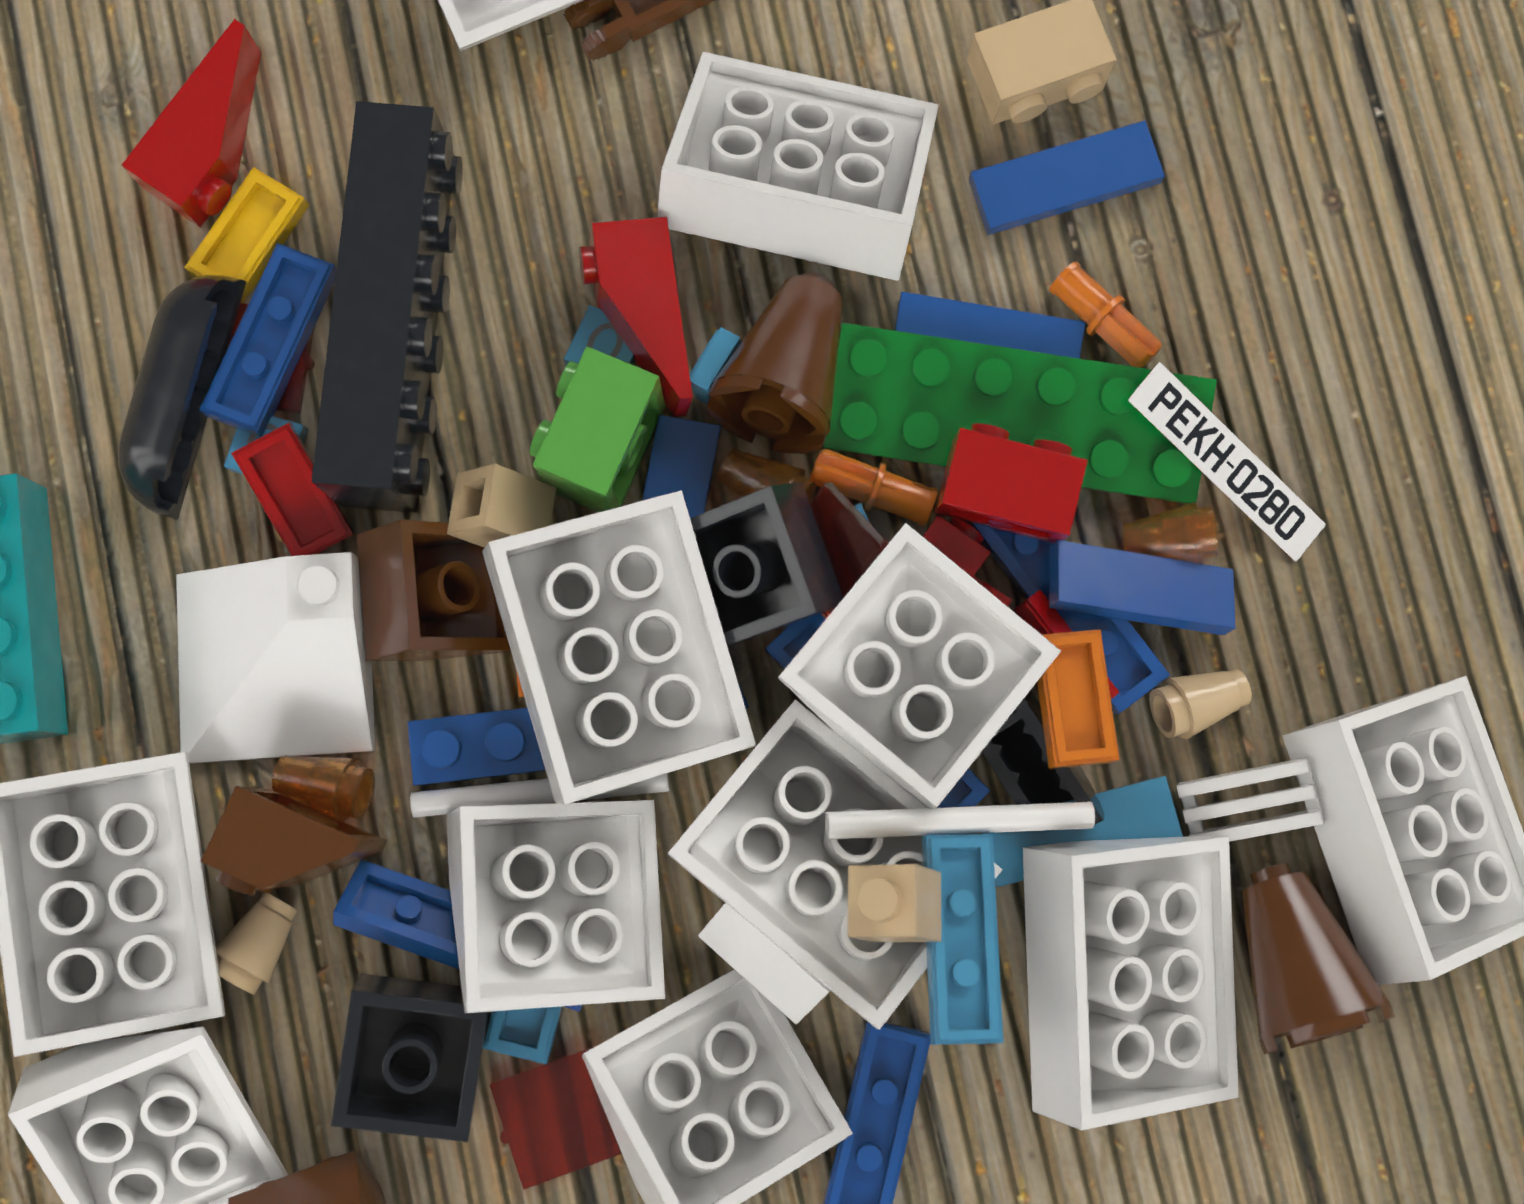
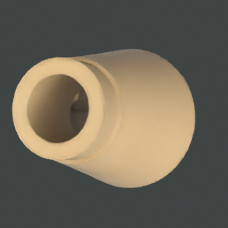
[1149,669,1252,739]
[216,892,298,995]

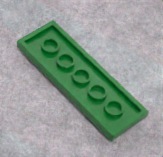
[823,323,1217,505]

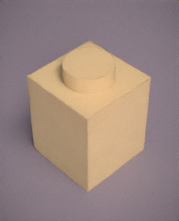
[447,463,556,547]
[848,864,941,942]

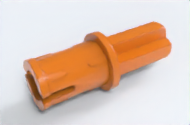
[1049,261,1162,368]
[810,449,938,527]

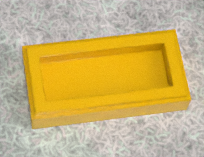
[184,167,310,305]

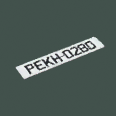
[1128,362,1326,562]

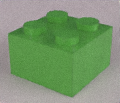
[529,346,666,512]

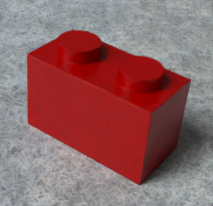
[935,423,1088,543]

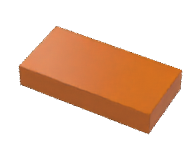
[1037,629,1120,769]

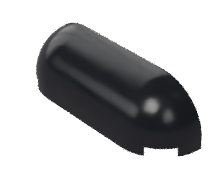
[117,275,247,520]
[982,690,1105,825]

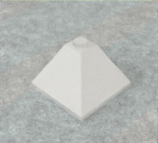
[778,523,1061,808]
[176,552,375,764]
[447,800,665,1013]
[582,969,853,1204]
[8,1027,288,1204]

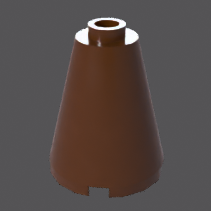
[707,272,843,454]
[1242,863,1395,1055]

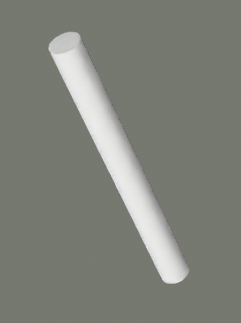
[410,773,669,818]
[825,802,1095,839]

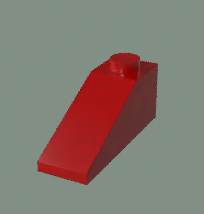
[121,18,261,228]
[579,217,693,417]

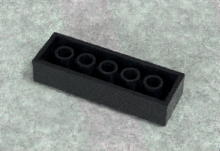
[311,101,463,513]

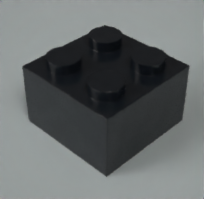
[690,482,844,647]
[331,973,489,1142]

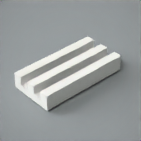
[1176,757,1324,842]

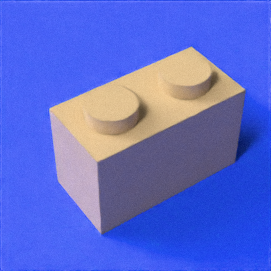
[967,0,1117,125]

